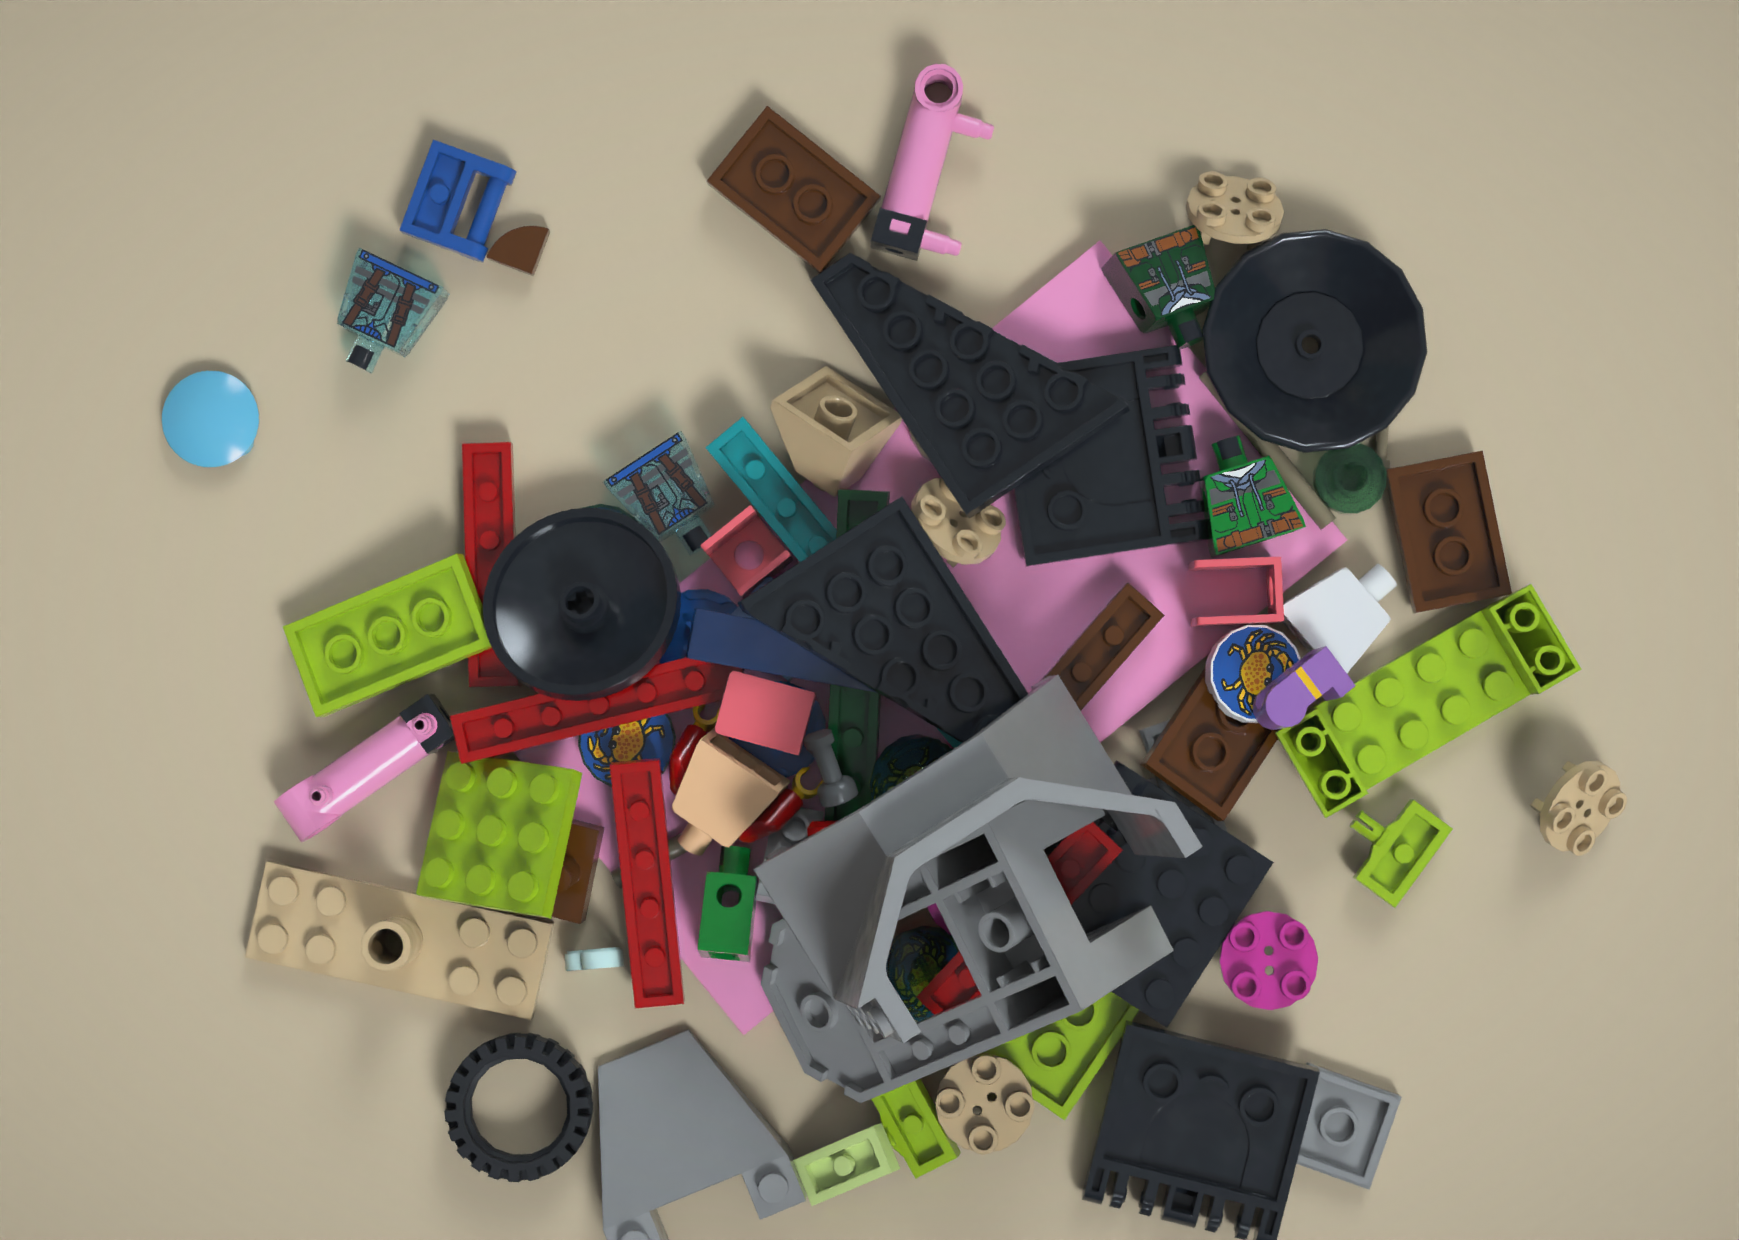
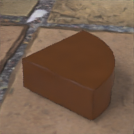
[486,226,551,276]

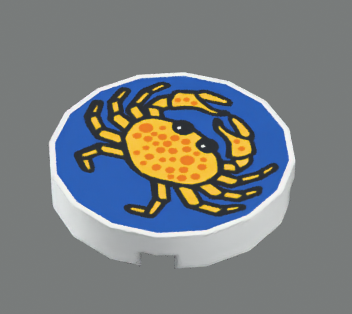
[1205,625,1301,723]

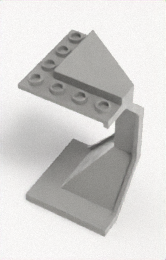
[753,675,1203,1043]

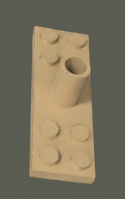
[245,861,554,1020]

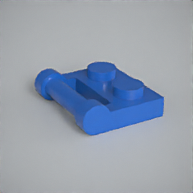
[400,140,517,263]

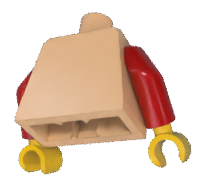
[669,704,823,856]

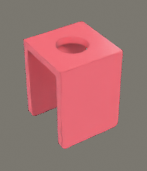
[700,505,793,599]
[1188,557,1284,627]
[715,671,817,756]

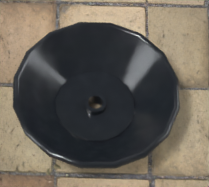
[1202,229,1428,453]

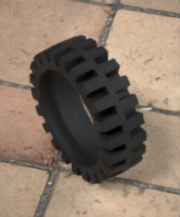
[444,1032,593,1182]

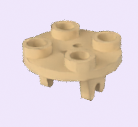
[1186,171,1284,250]
[911,478,1006,568]
[1530,761,1627,856]
[935,1053,1034,1155]

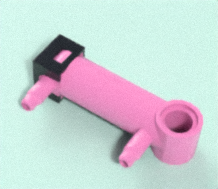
[871,64,994,261]
[274,694,455,843]

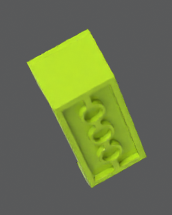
[1275,584,1582,818]

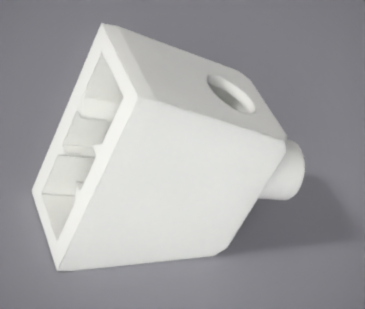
[1283,564,1397,673]

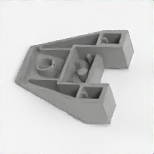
[598,1029,807,1240]

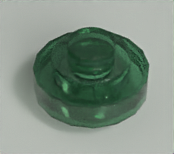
[1313,443,1387,515]

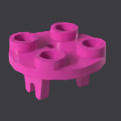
[1219,911,1319,1010]

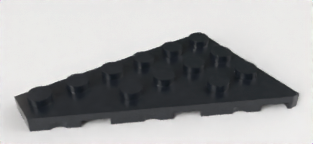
[810,253,1130,519]
[737,497,1028,743]

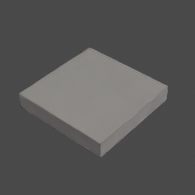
[1297,1062,1402,1190]

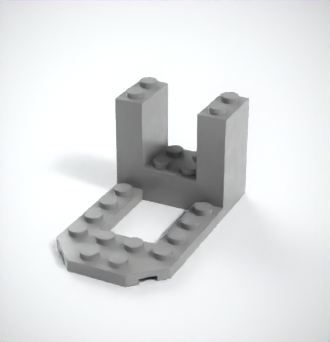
[761,800,1174,1103]

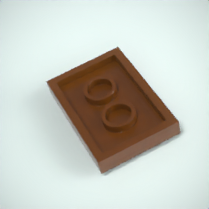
[707,106,881,274]
[1384,450,1512,614]
[1140,668,1279,821]

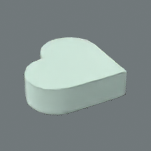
[564,947,624,971]

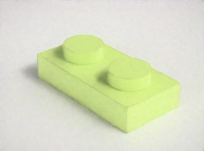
[793,1122,900,1206]

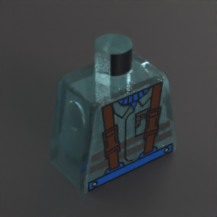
[337,248,450,374]
[603,431,716,556]

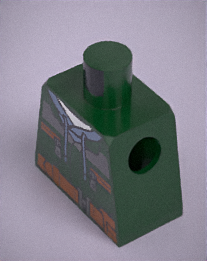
[1101,225,1215,349]

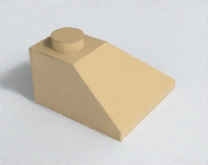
[770,366,902,497]

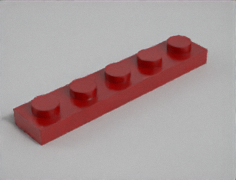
[462,442,520,688]
[610,758,685,1009]
[916,822,1123,1015]

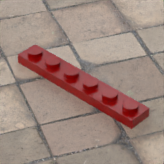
[450,658,745,764]

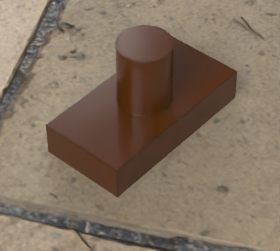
[552,819,605,924]

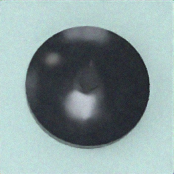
[483,508,681,701]

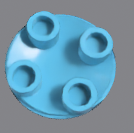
[162,371,259,467]

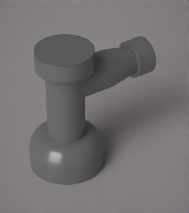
[803,729,858,807]

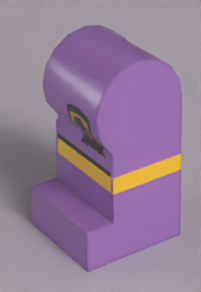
[1253,646,1356,730]

